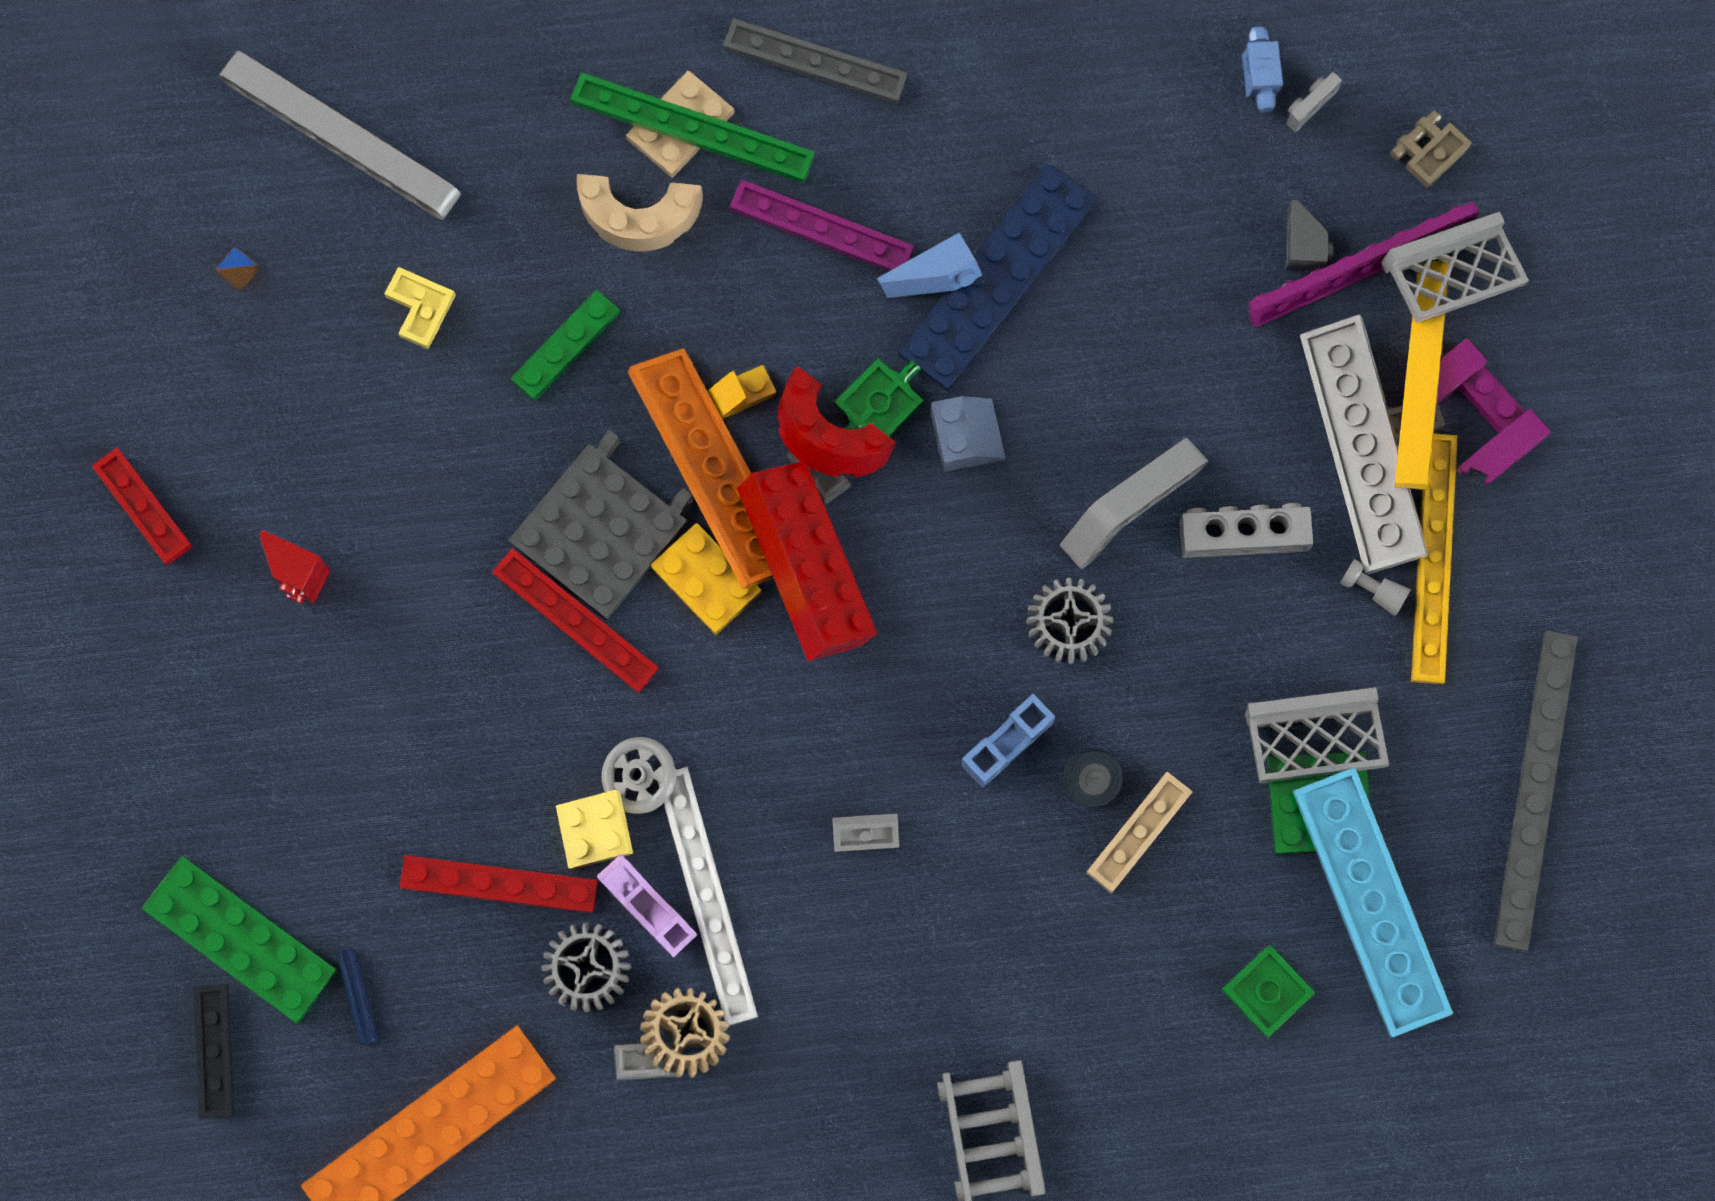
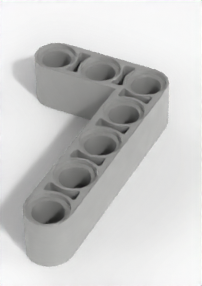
[1060,438,1208,569]

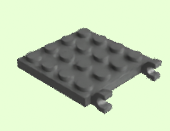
[508,430,694,620]

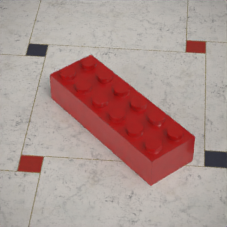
[737,461,878,662]

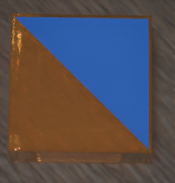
[214,247,260,291]

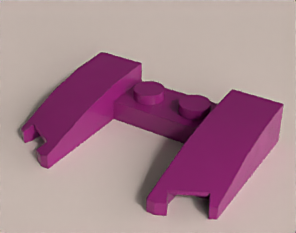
[1403,338,1551,486]

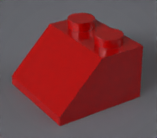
[259,530,330,605]

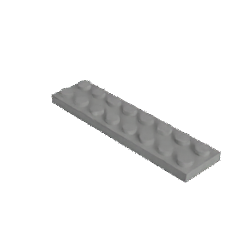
[1300,315,1429,574]

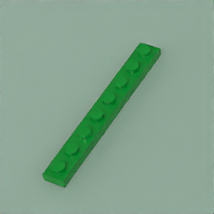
[570,72,814,184]

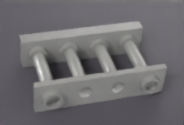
[937,1060,1046,1201]

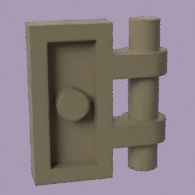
[1390,111,1472,188]

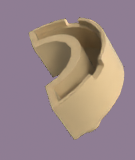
[577,174,703,251]

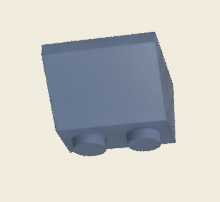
[931,396,1005,472]

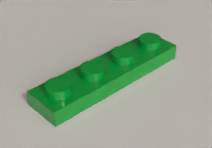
[510,289,620,402]

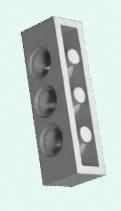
[1179,503,1313,558]

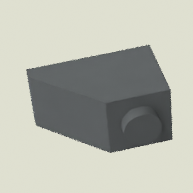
[1286,200,1333,271]

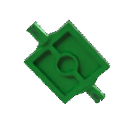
[834,359,923,437]

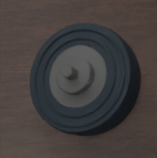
[1063,748,1122,807]

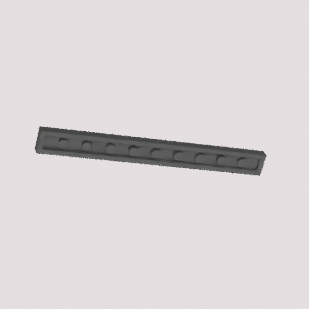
[1493,630,1578,952]

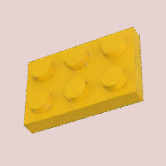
[650,523,762,636]

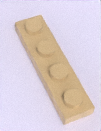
[1086,772,1193,894]

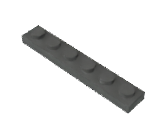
[723,18,908,105]

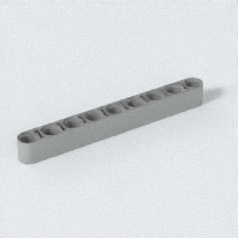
[219,51,461,220]

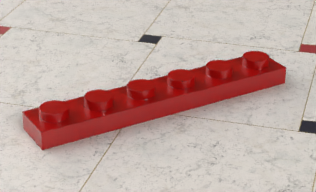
[492,548,659,694]
[399,855,598,914]

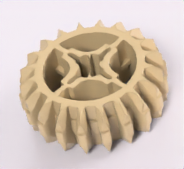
[640,988,730,1077]

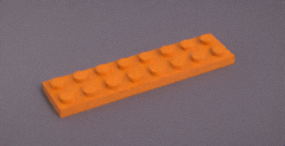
[627,348,773,590]
[300,1025,556,1201]

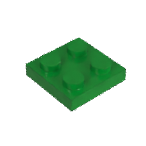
[1221,944,1315,1039]

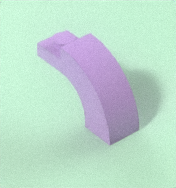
[597,854,697,957]

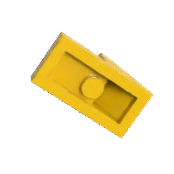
[707,365,776,419]

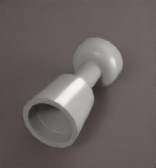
[1340,559,1411,616]

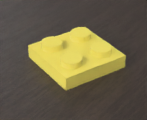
[556,790,633,870]

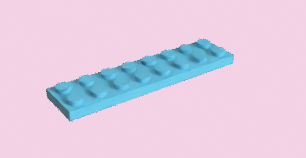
[1293,767,1453,1037]

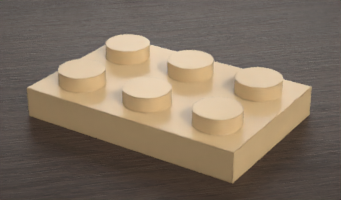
[626,70,734,178]

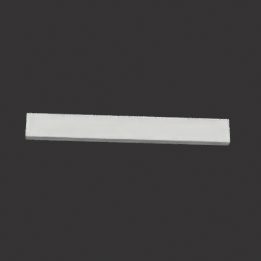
[658,767,758,1026]

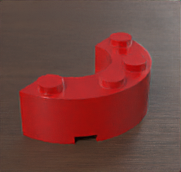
[777,366,896,478]

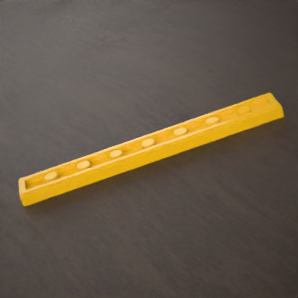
[1395,261,1449,489]
[1411,433,1457,685]

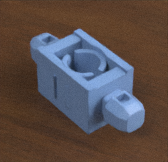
[1242,27,1283,112]

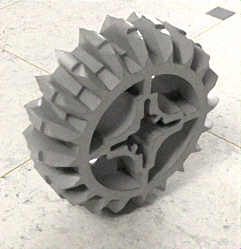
[1026,577,1113,664]
[542,923,631,1013]

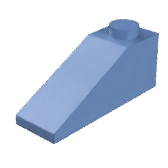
[877,232,982,298]

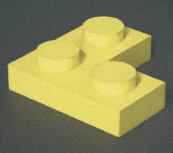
[384,267,456,349]

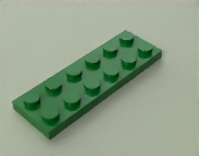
[141,856,338,1024]

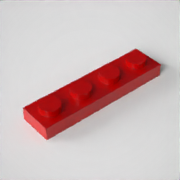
[92,447,193,566]

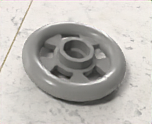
[602,737,676,814]

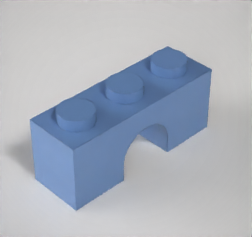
[961,694,1055,788]

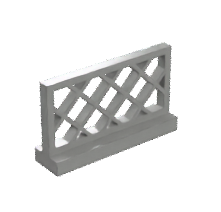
[1381,212,1529,323]
[1245,687,1389,784]

